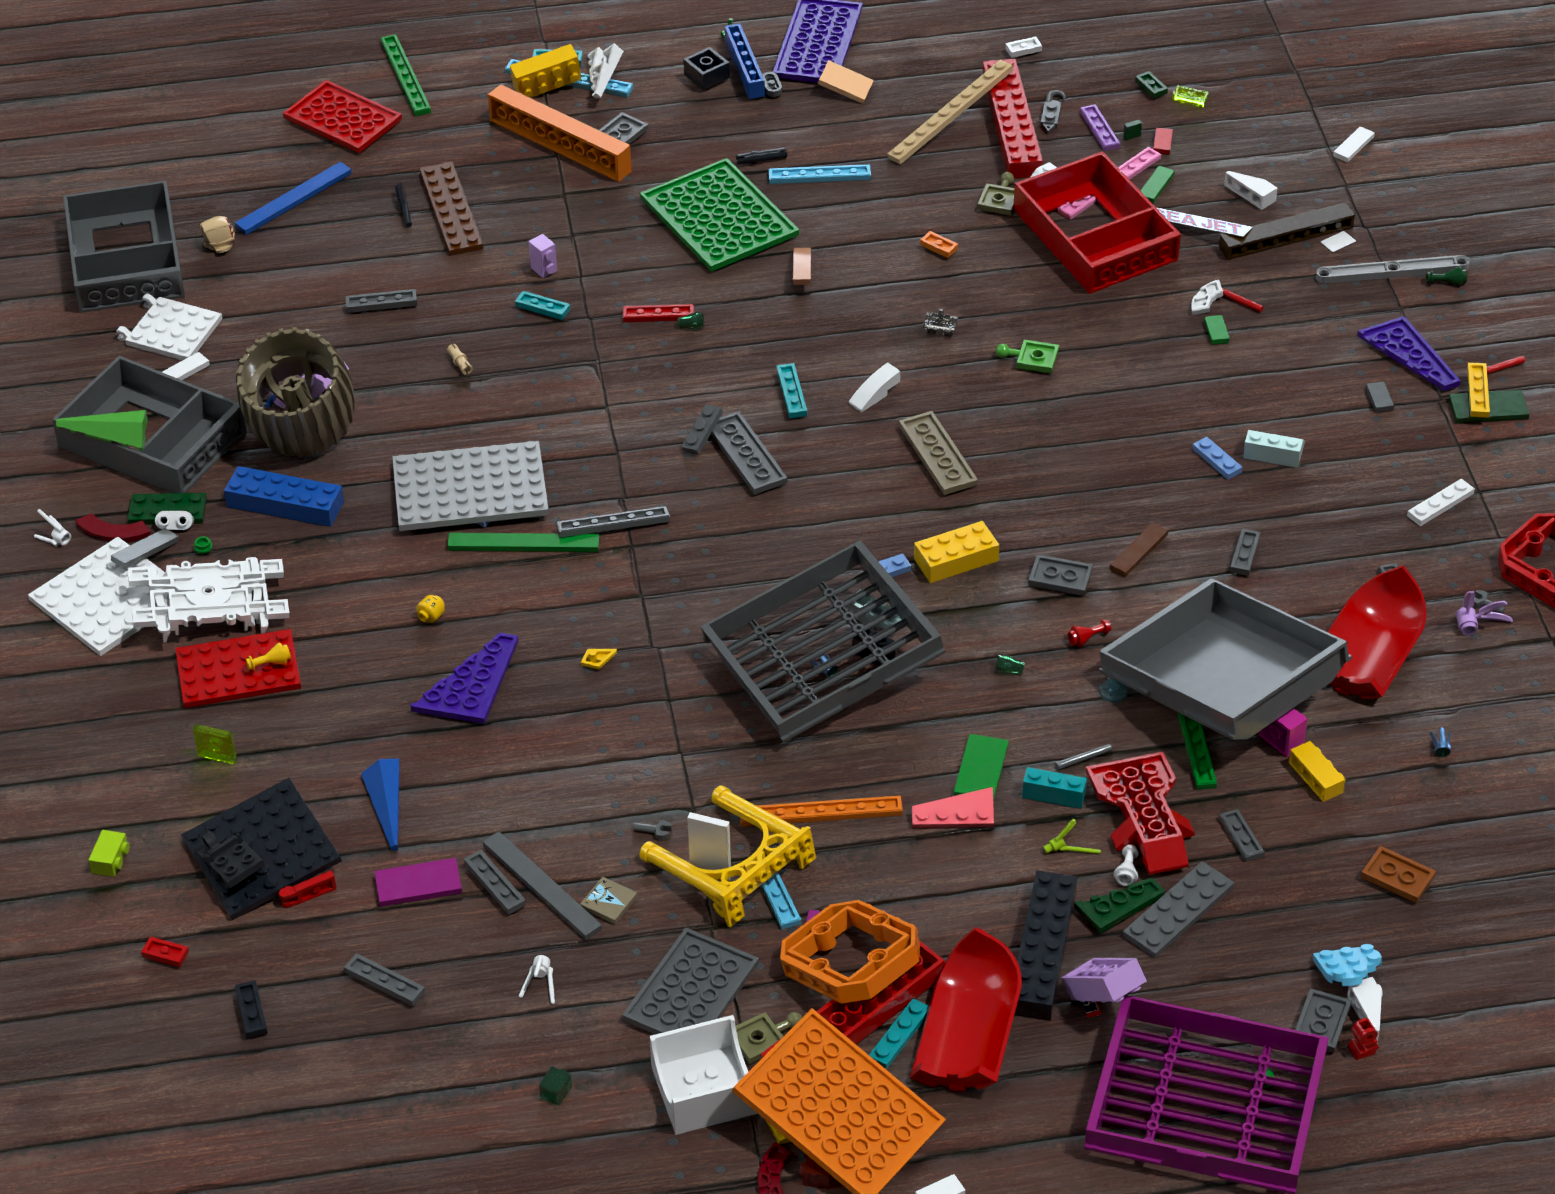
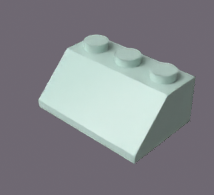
[1243,430,1305,468]

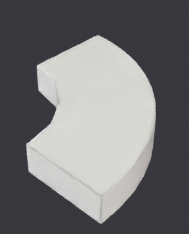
[1191,280,1223,316]

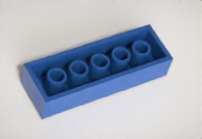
[224,466,344,527]

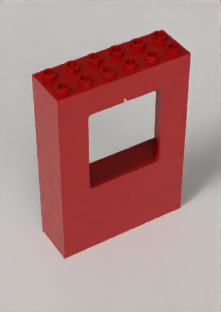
[1013,151,1181,294]

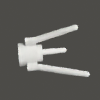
[34,509,72,547]
[519,955,555,1004]

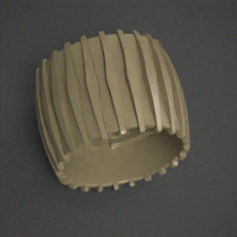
[236,327,355,458]

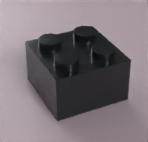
[683,47,730,91]

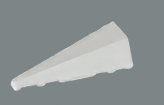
[588,43,623,98]

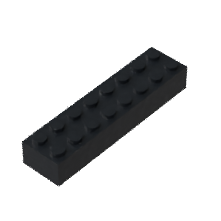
[1014,870,1078,1021]

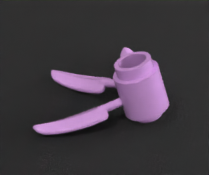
[1456,591,1513,636]

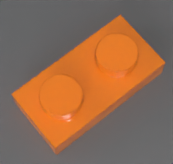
[920,231,958,258]

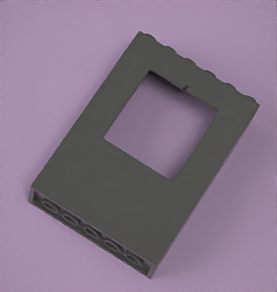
[63,180,185,313]
[52,356,247,493]

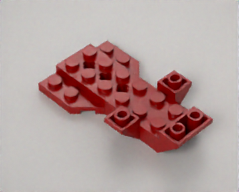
[1086,752,1195,875]

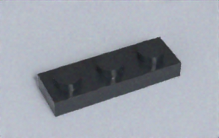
[235,980,268,1038]

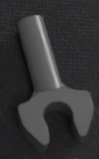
[1473,590,1505,614]
[633,820,672,841]

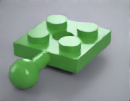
[996,340,1059,373]

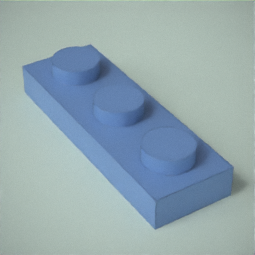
[1192,437,1243,480]

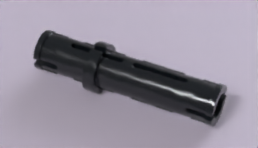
[736,147,787,165]

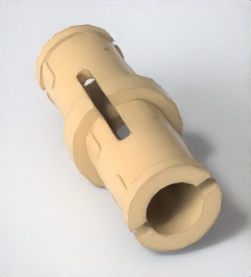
[447,344,473,375]

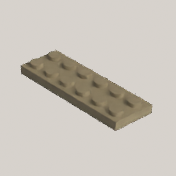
[899,411,978,495]

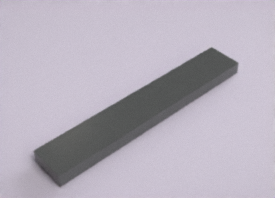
[556,506,670,538]

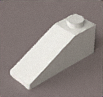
[1225,171,1277,210]
[1347,977,1383,1041]

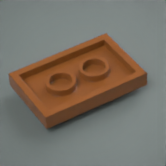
[1361,846,1436,903]

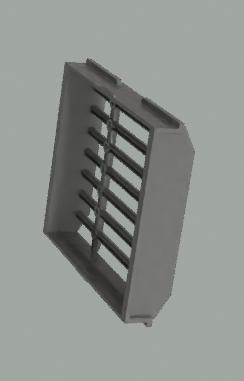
[701,540,946,742]

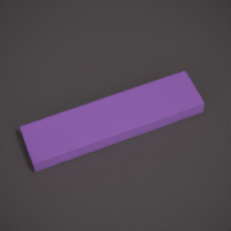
[1080,104,1120,151]

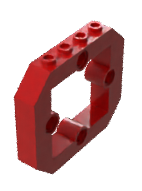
[1498,513,1555,608]

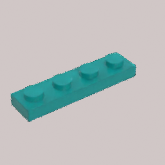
[777,363,807,418]
[869,998,929,1070]

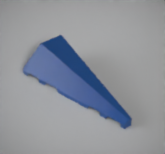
[362,758,400,851]

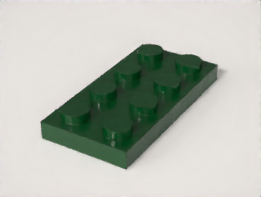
[128,493,207,525]

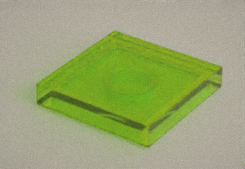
[193,724,237,764]

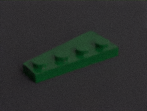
[1074,878,1165,934]

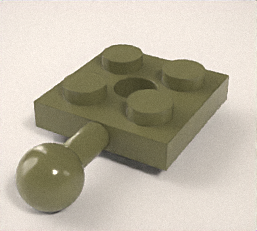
[977,172,1015,215]
[736,1012,803,1064]

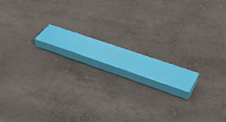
[769,165,871,184]

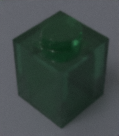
[539,1066,572,1106]

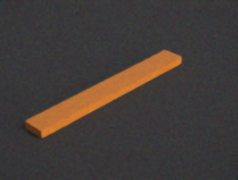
[740,796,903,827]

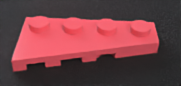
[912,787,994,828]

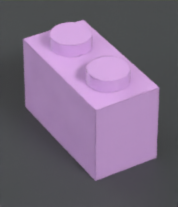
[529,234,557,278]

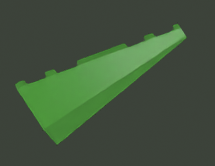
[56,410,148,451]

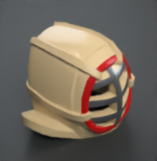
[200,216,235,253]

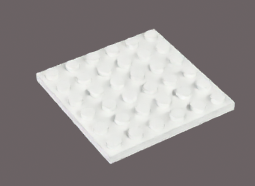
[28,537,165,656]

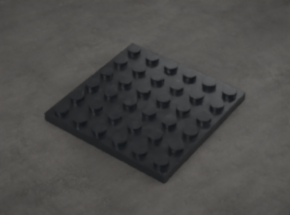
[181,778,342,920]

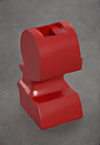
[1347,1018,1379,1060]

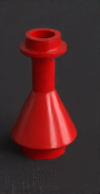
[1067,619,1111,648]

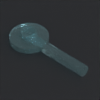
[1100,677,1127,702]

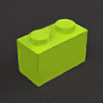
[88,830,130,877]

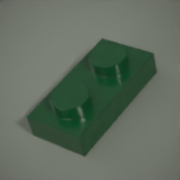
[1135,71,1168,98]

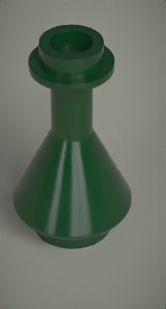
[1426,266,1467,287]

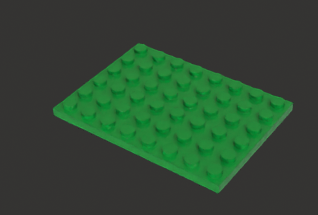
[640,158,799,272]

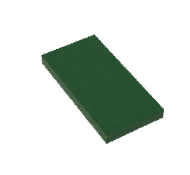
[1449,390,1529,423]

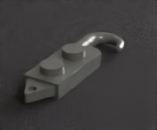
[1041,90,1066,133]

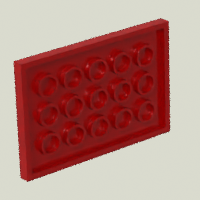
[283,80,402,153]
[176,629,301,708]

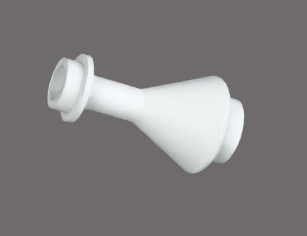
[1113,845,1139,886]

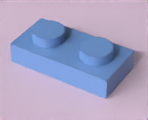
[879,554,911,577]

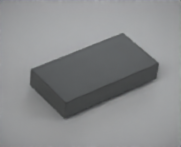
[1366,382,1394,412]

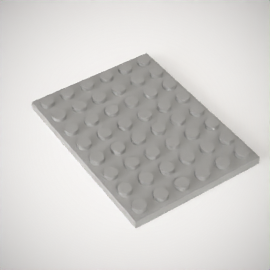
[392,441,549,531]

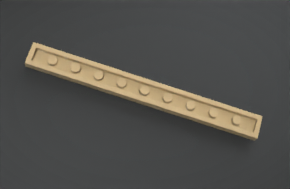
[887,60,1013,165]

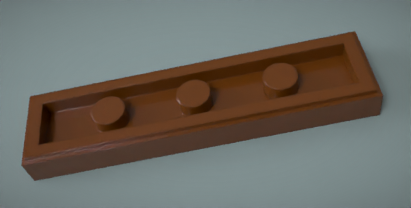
[1110,522,1168,577]

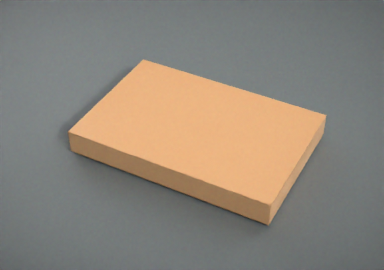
[818,60,874,104]

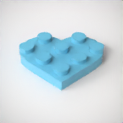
[1313,944,1382,986]

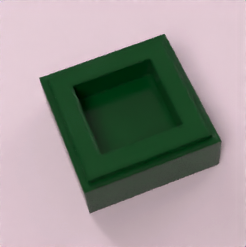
[1124,120,1142,141]

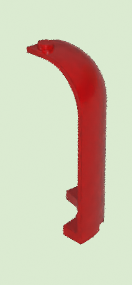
[1328,565,1426,699]
[909,927,1022,1091]

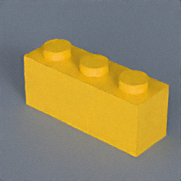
[1289,741,1345,802]

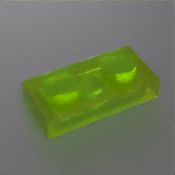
[1172,85,1209,107]

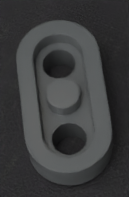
[762,72,782,97]

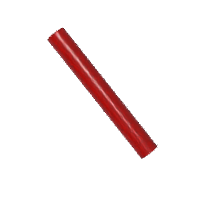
[1222,288,1264,313]
[1487,356,1525,374]

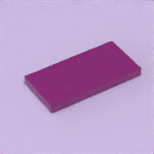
[374,858,462,906]

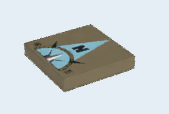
[580,877,638,924]

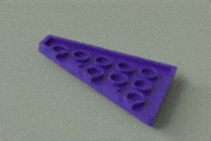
[411,633,519,724]

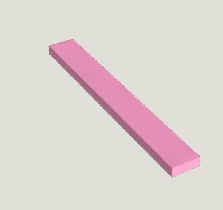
[1058,147,1161,220]

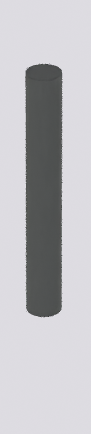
[1055,744,1112,770]

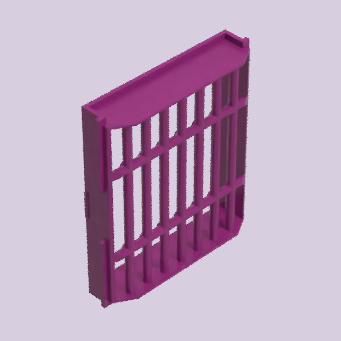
[1084,995,1329,1194]

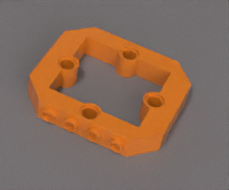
[780,900,920,1004]

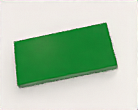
[954,734,1009,802]

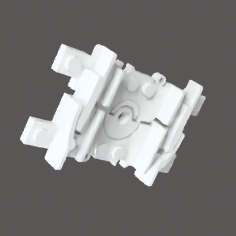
[128,557,289,643]

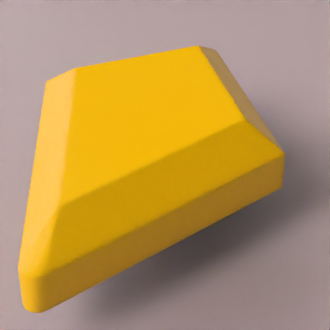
[581,649,617,670]

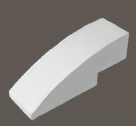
[849,363,900,413]

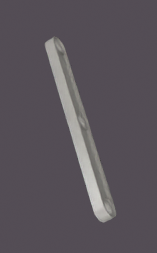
[1316,255,1470,284]

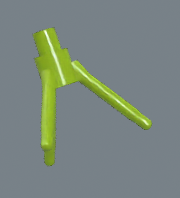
[1043,819,1101,854]

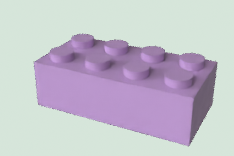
[1061,958,1147,1003]

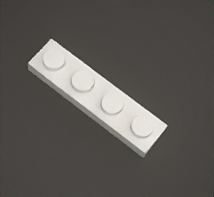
[1407,479,1475,526]

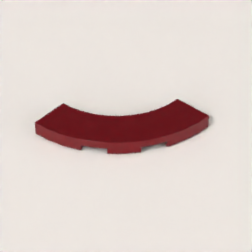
[75,513,151,542]
[758,1142,792,1194]

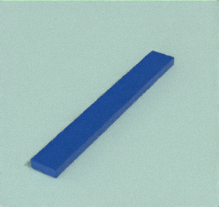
[235,162,352,235]

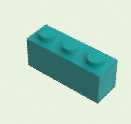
[1022,767,1087,809]

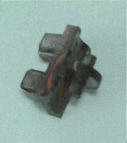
[923,309,958,337]

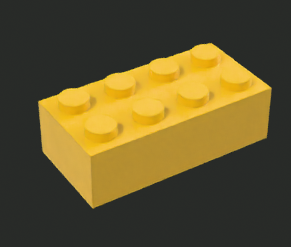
[509,44,582,98]
[914,521,999,583]

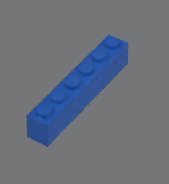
[725,23,765,99]

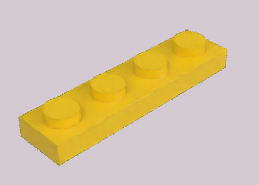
[1467,363,1490,417]

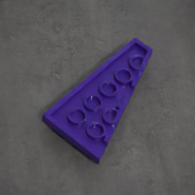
[1357,316,1461,391]

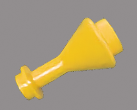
[245,643,291,671]

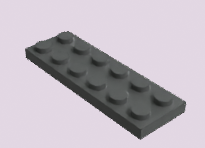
[711,411,788,495]
[1123,861,1235,958]

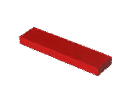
[623,304,694,323]

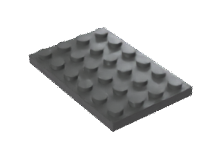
[622,928,759,1035]

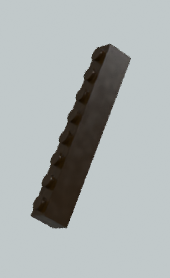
[1219,202,1355,260]

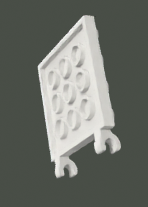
[116,294,222,361]

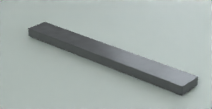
[483,831,602,940]

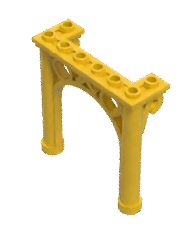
[639,785,816,927]

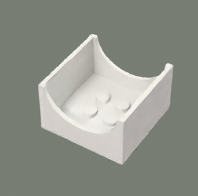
[650,1015,758,1135]

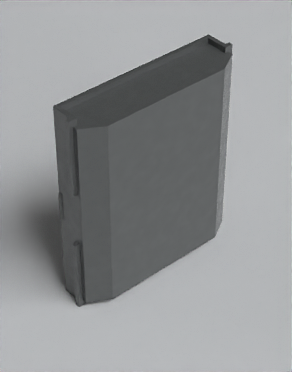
[1099,578,1352,740]

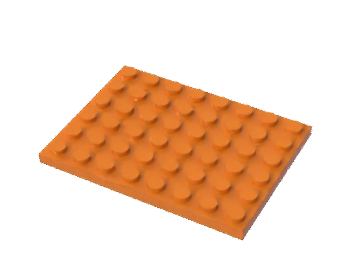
[732,1008,946,1194]

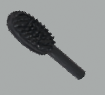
[395,182,412,228]

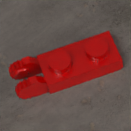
[279,870,337,908]

